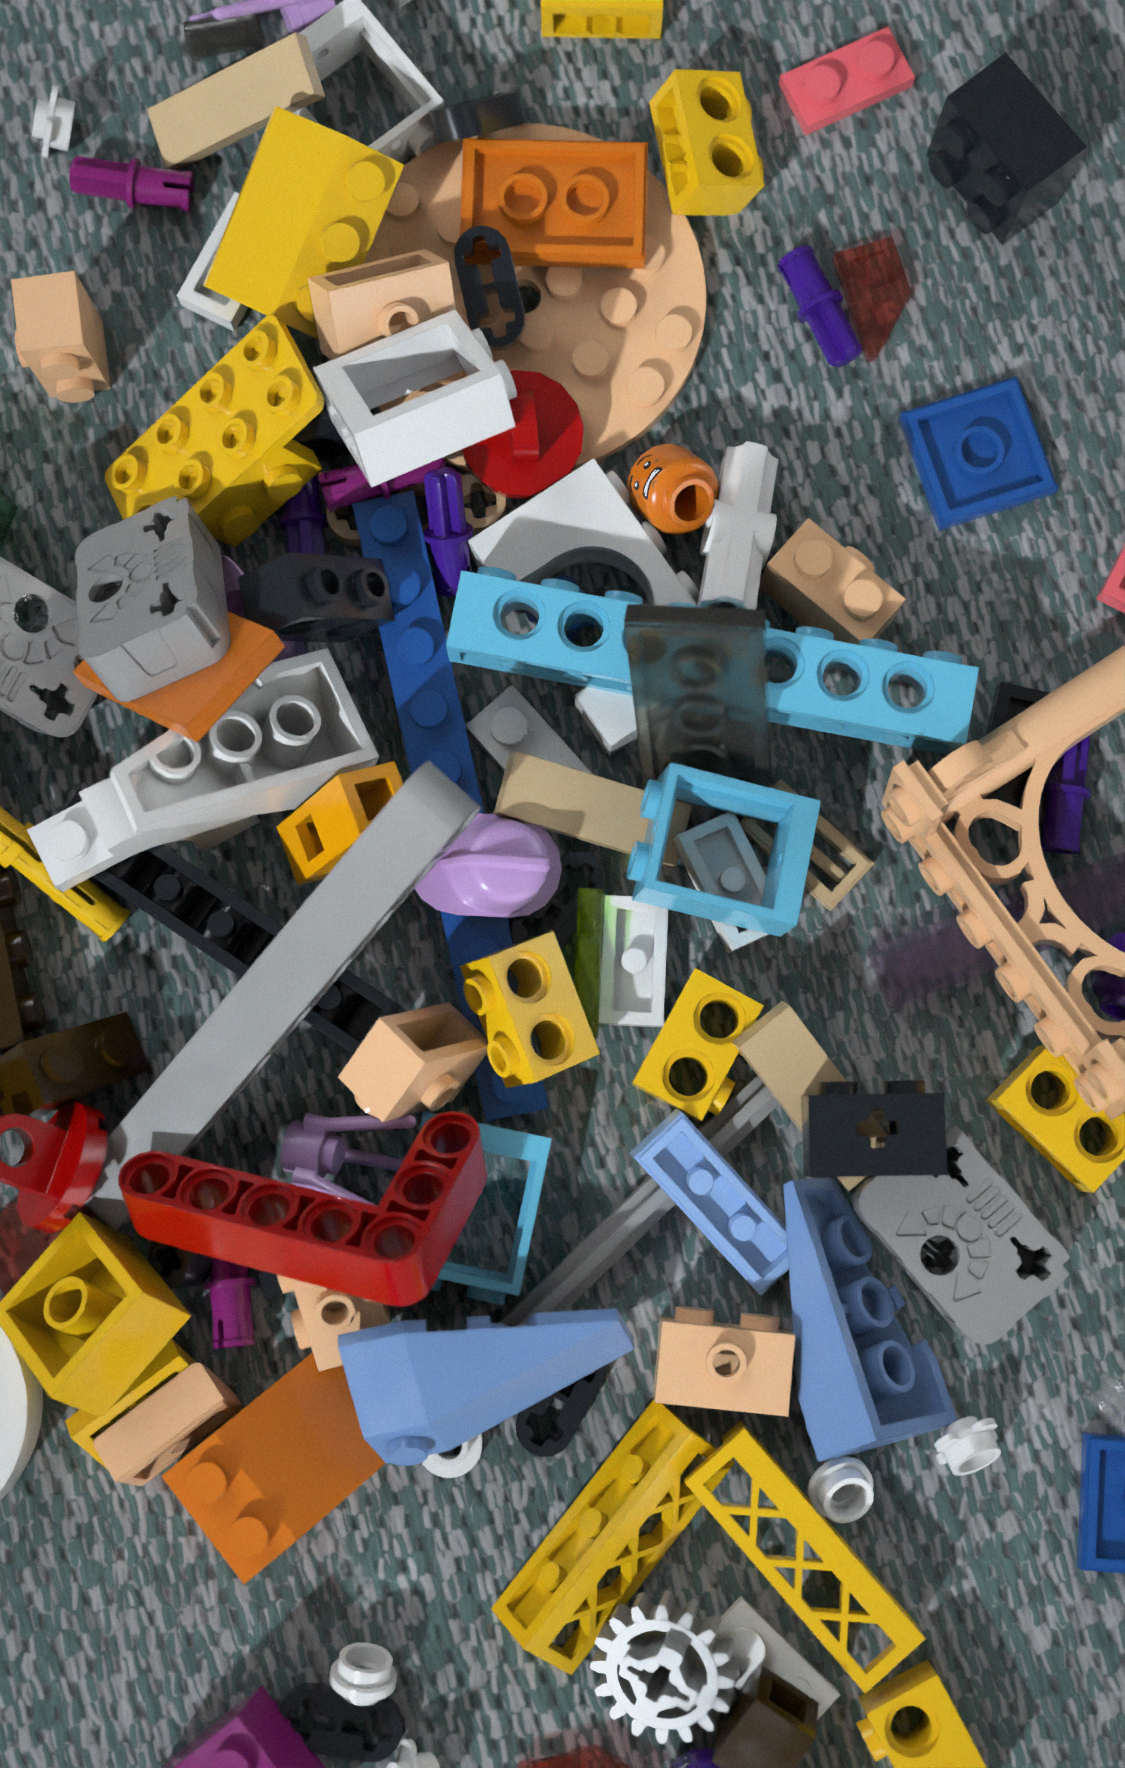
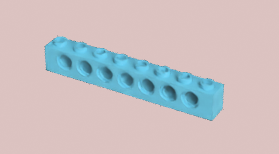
[446,566,979,755]

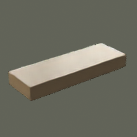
[147,32,325,170]
[494,751,692,866]
[732,1001,886,1191]

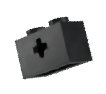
[801,1080,948,1177]

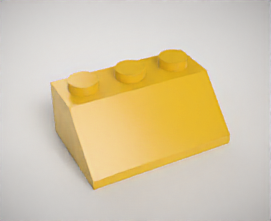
[203,106,404,339]

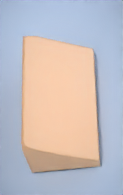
[93,1362,243,1486]

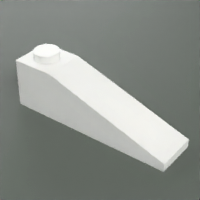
[110,648,379,833]

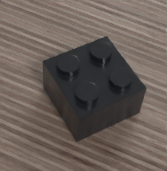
[926,53,1087,245]

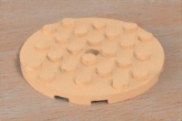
[364,123,706,473]

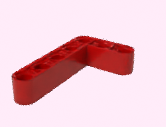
[118,1111,488,1306]

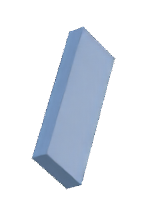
[629,1108,789,1296]

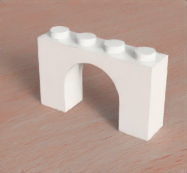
[468,458,729,757]

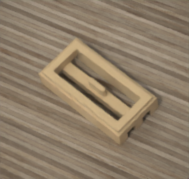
[740,779,874,911]

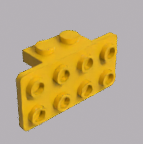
[105,315,325,547]

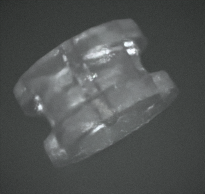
[1082,1372,1125,1437]

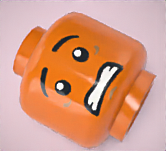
[627,443,719,536]

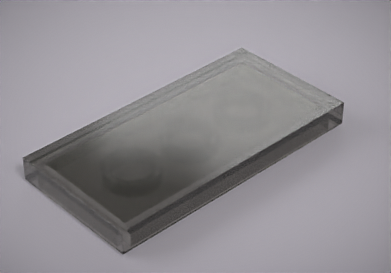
[624,604,772,790]

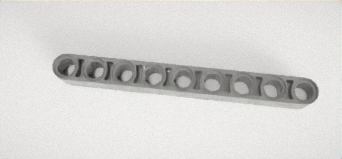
[84,761,481,1233]

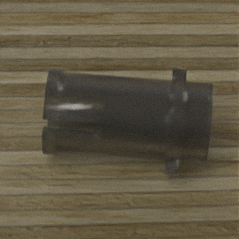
[184,13,264,62]

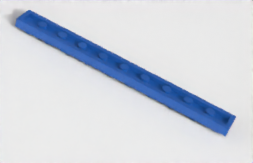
[352,490,549,1122]

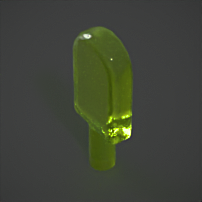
[574,888,604,1041]

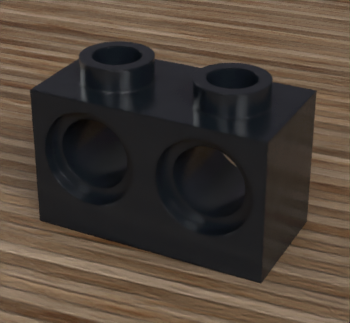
[237,552,395,643]

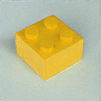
[0,1212,191,1418]

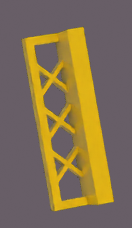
[491,1399,735,1675]
[684,1420,926,1694]

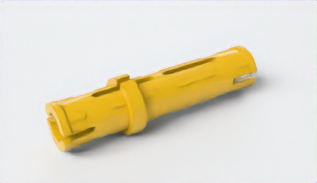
[0,806,130,942]

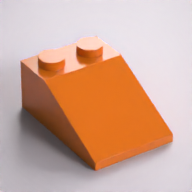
[161,1352,386,1584]

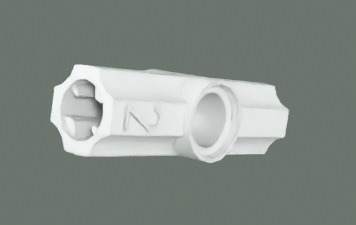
[698,441,778,621]

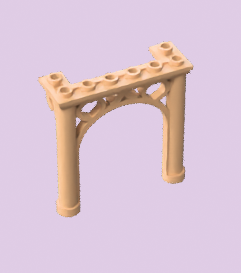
[881,645,1125,1120]

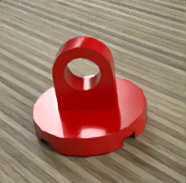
[461,370,584,499]
[0,1101,108,1234]

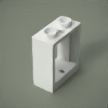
[294,0,445,163]
[313,309,517,487]

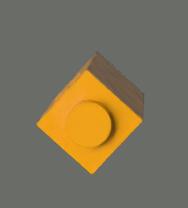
[276,761,403,886]

